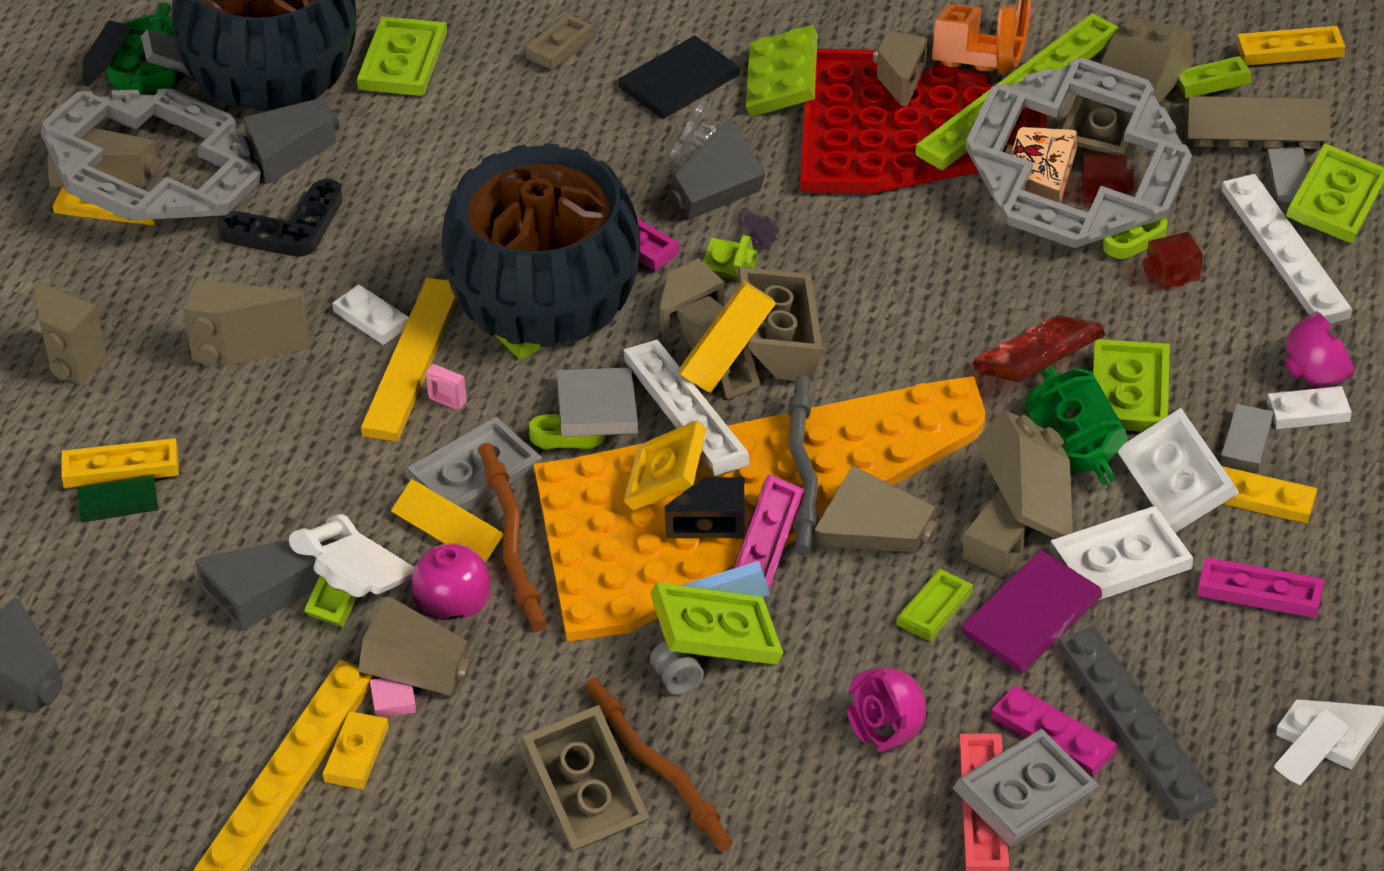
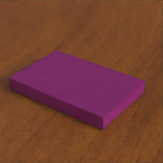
[961,550,1102,674]

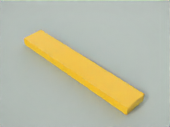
[361,277,458,442]

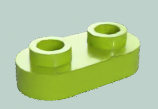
[1103,218,1168,259]
[529,414,605,450]

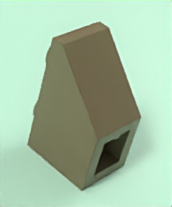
[960,489,1025,578]

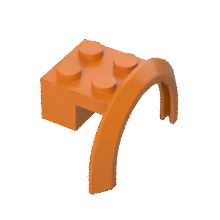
[932,0,1033,75]

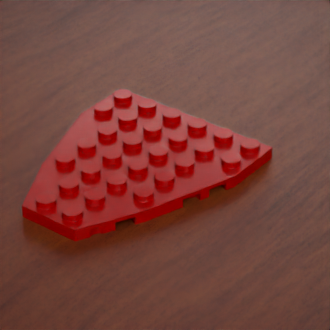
[800,49,1047,194]

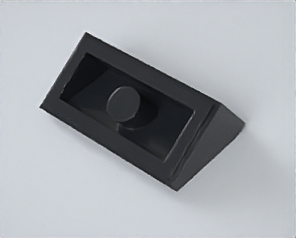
[83,20,131,87]

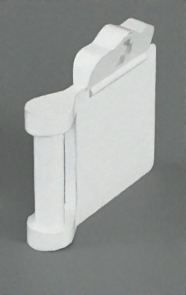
[289,514,414,597]

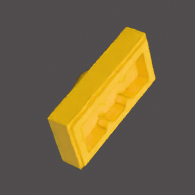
[323,711,389,790]

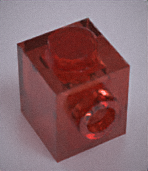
[1082,154,1134,203]
[1143,232,1203,289]

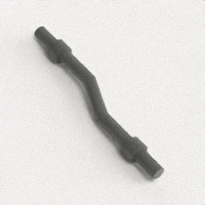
[788,375,818,555]

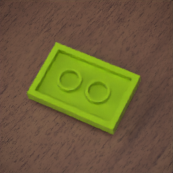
[357,16,447,96]
[746,25,818,116]
[1286,143,1384,244]
[1093,339,1170,432]
[650,582,784,665]

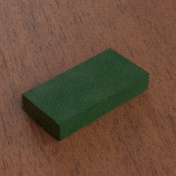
[77,474,159,523]

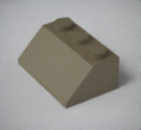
[738,267,823,382]

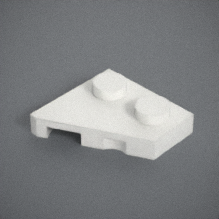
[1276,699,1384,770]

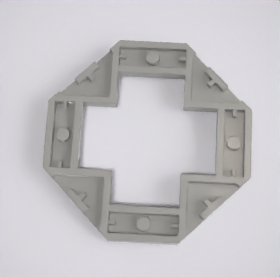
[965,58,1192,248]
[41,89,261,220]

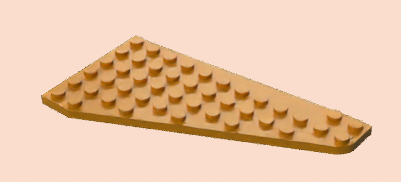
[534,376,986,642]

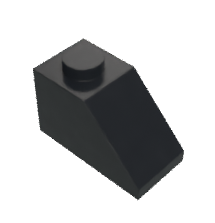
[665,477,745,538]

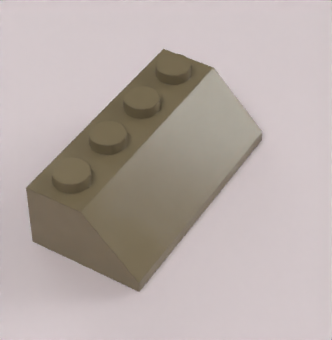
[1183,96,1330,150]

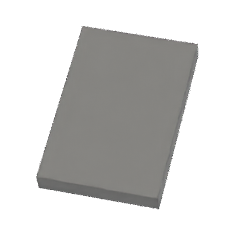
[557,367,638,437]
[404,417,542,510]
[953,729,1100,848]

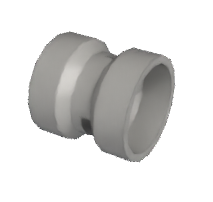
[650,640,704,695]

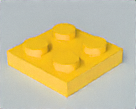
[624,420,707,511]

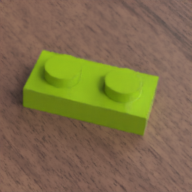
[1176,56,1252,99]

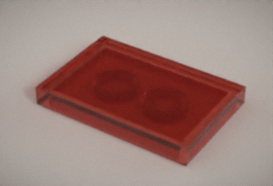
[972,315,1106,382]

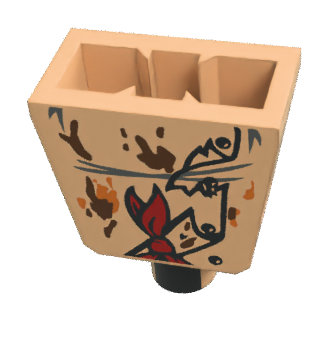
[1002,127,1078,203]

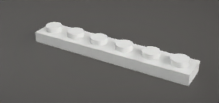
[1222,174,1352,324]
[624,339,749,476]

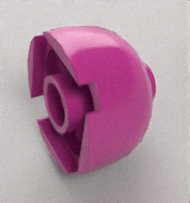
[1284,311,1355,388]
[412,543,491,620]
[847,667,926,752]

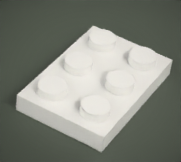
[1118,408,1239,533]
[1050,506,1193,601]

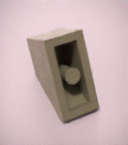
[873,30,927,106]
[659,258,724,337]

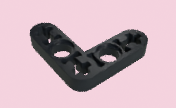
[217,179,343,257]

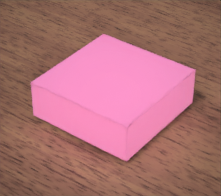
[426,364,467,410]
[370,678,416,718]

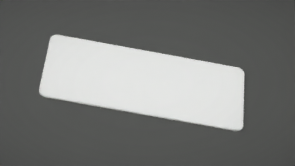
[1274,709,1350,785]

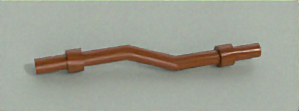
[478,443,547,632]
[585,678,733,851]

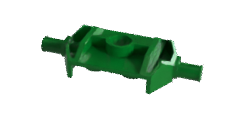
[106,2,179,95]
[1024,361,1128,485]

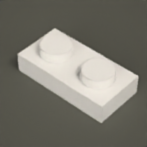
[332,285,409,345]
[1267,386,1352,429]

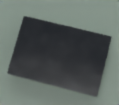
[618,35,740,120]

